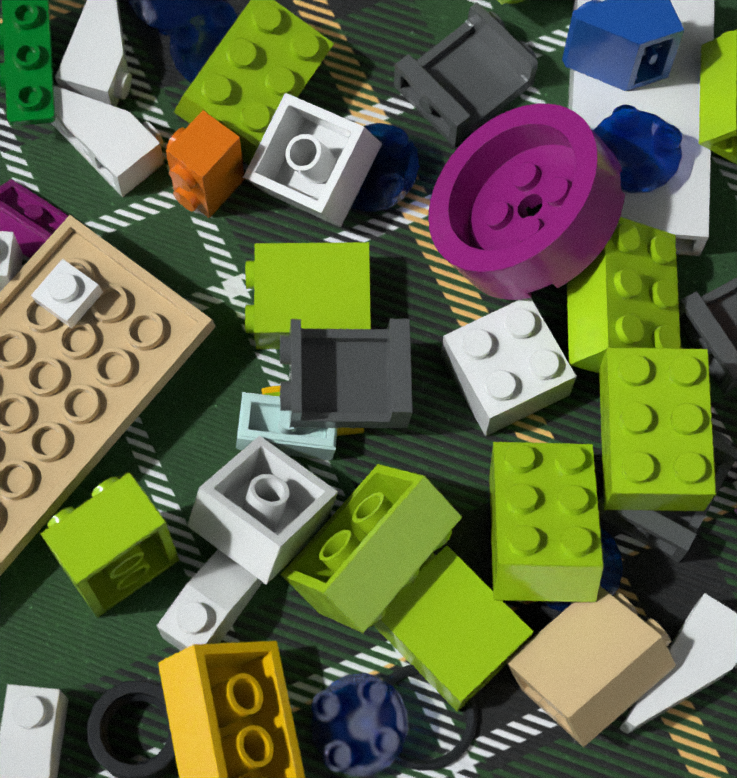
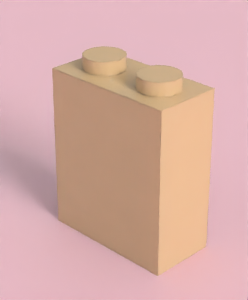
[505,585,676,747]

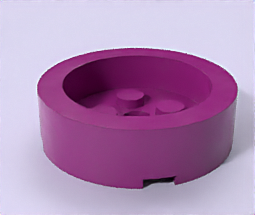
[428,104,625,300]

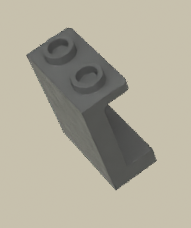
[394,2,538,148]
[679,277,737,395]
[280,319,413,428]
[598,430,737,563]

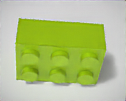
[174,0,334,165]
[567,217,681,373]
[599,348,716,511]
[489,442,603,602]
[281,464,462,633]
[40,473,179,618]

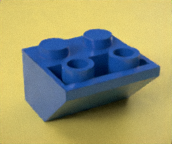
[562,0,684,91]

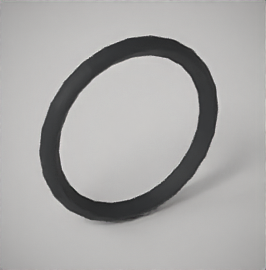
[370,664,477,771]

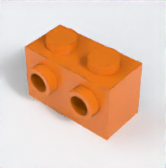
[165,110,245,218]

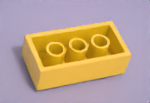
[158,641,305,778]

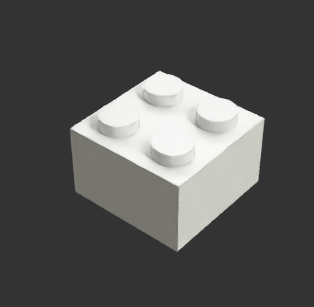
[243,93,382,228]
[441,298,576,436]
[187,435,338,584]

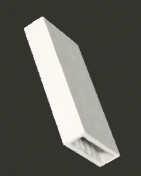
[568,0,714,256]

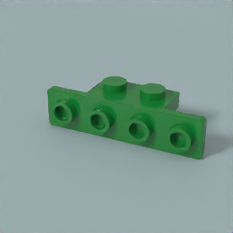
[0,0,55,126]

